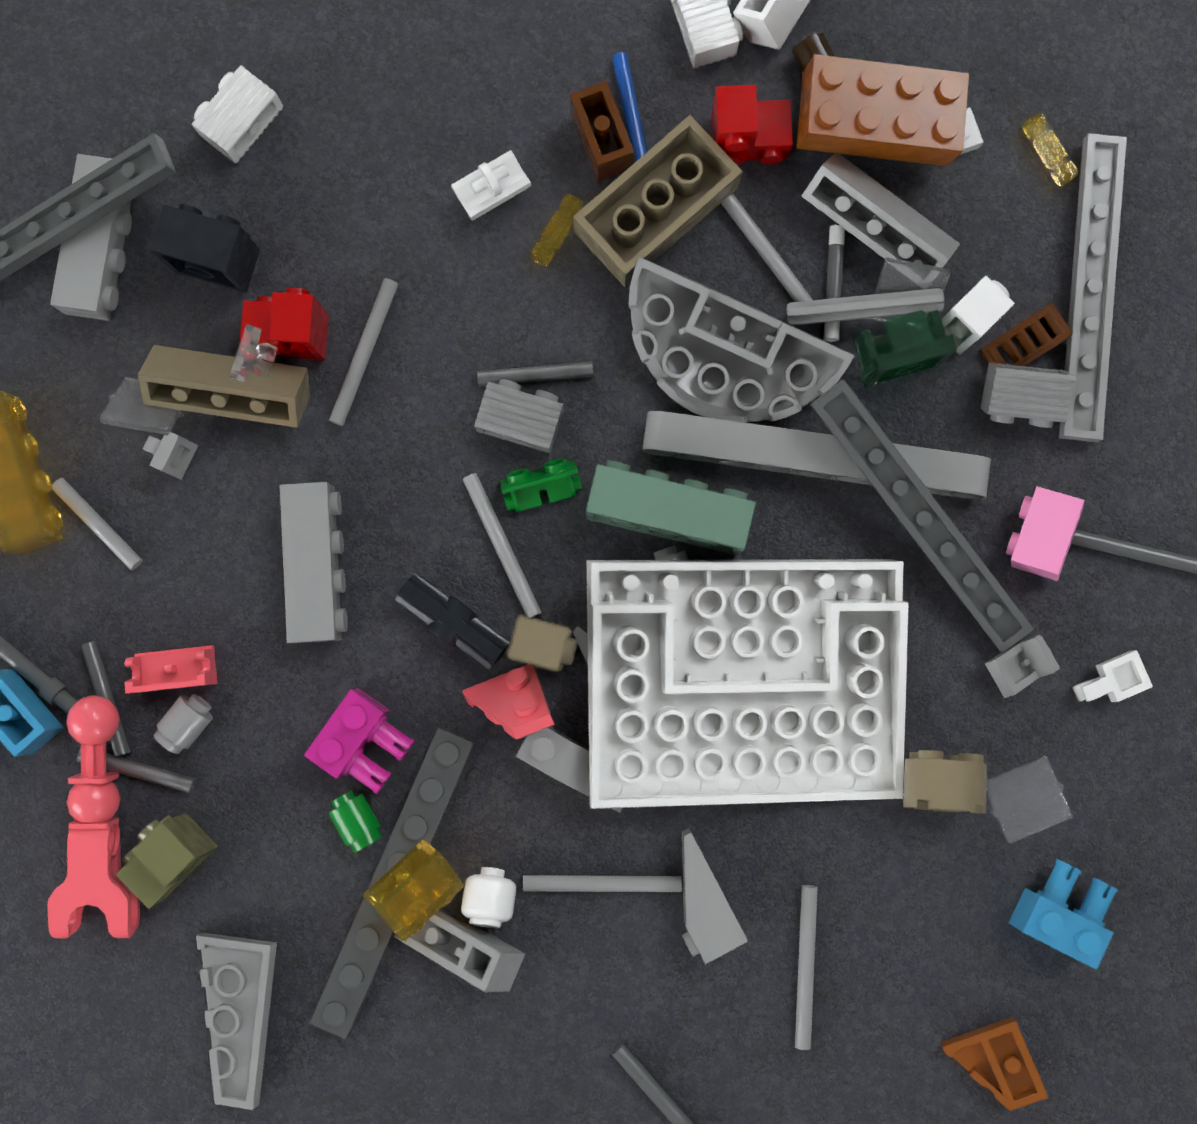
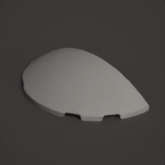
[629,257,854,423]

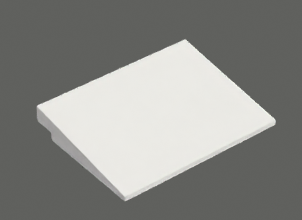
[586,559,908,808]

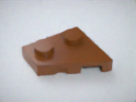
[941,1016,1049,1111]

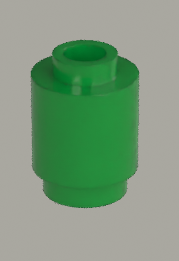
[327,790,382,853]

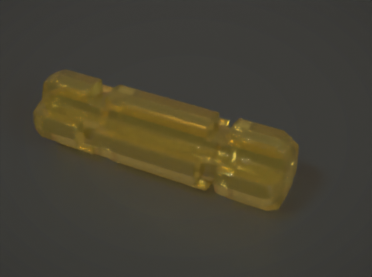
[1022,113,1078,186]
[530,194,583,266]

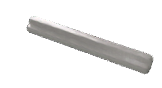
[787,288,944,326]

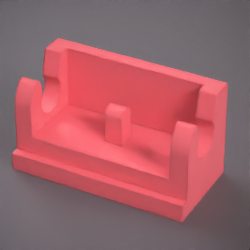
[124,645,218,693]

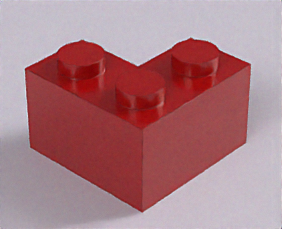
[710,85,793,165]
[239,288,329,360]

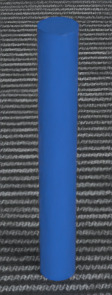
[612,52,647,163]

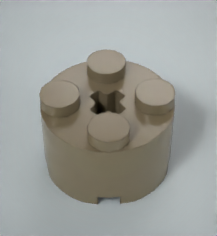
[903,750,987,814]

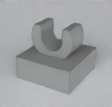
[143,430,198,480]

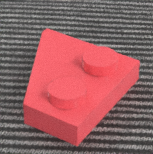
[462,664,554,740]

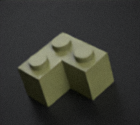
[116,813,218,909]

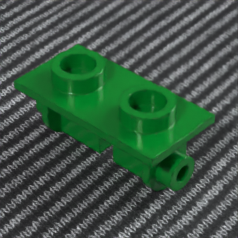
[500,458,583,512]

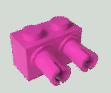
[304,688,415,795]

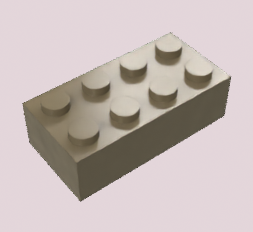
[573,115,743,287]

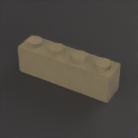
[138,345,310,428]
[508,615,578,671]

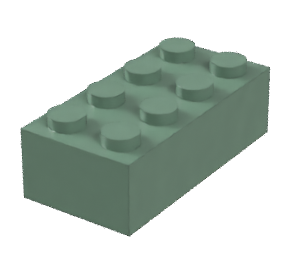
[586,461,756,556]

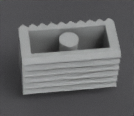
[980,363,1076,428]
[474,379,564,454]

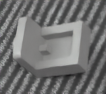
[985,635,1060,698]

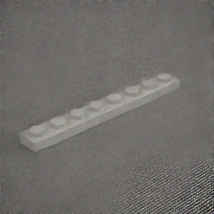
[1059,133,1127,442]

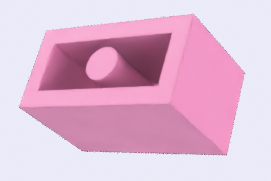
[1006,486,1084,581]

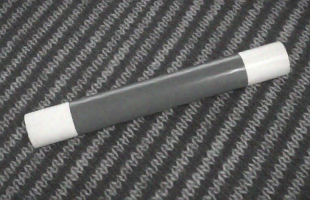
[823,225,845,342]

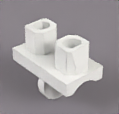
[451,150,531,221]

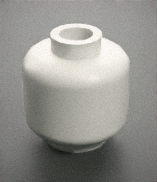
[461,867,516,929]

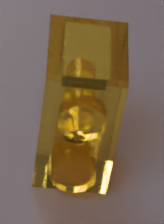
[362,840,465,942]

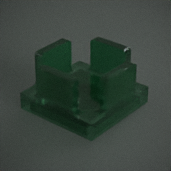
[855,310,957,388]

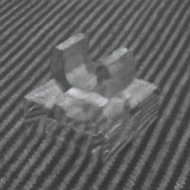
[229,324,277,383]

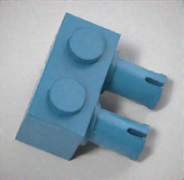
[1009,859,1118,970]

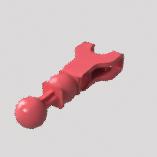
[47,695,140,939]

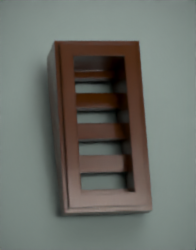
[979,303,1072,366]

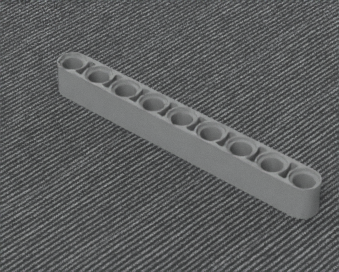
[642,411,991,499]

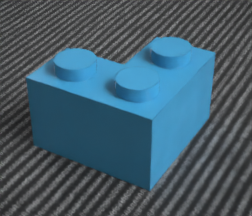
[0,669,64,757]

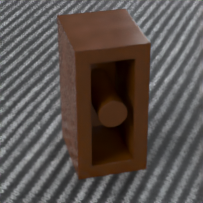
[570,81,634,182]

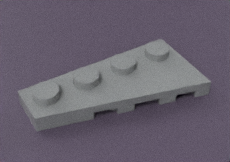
[196,933,277,1110]

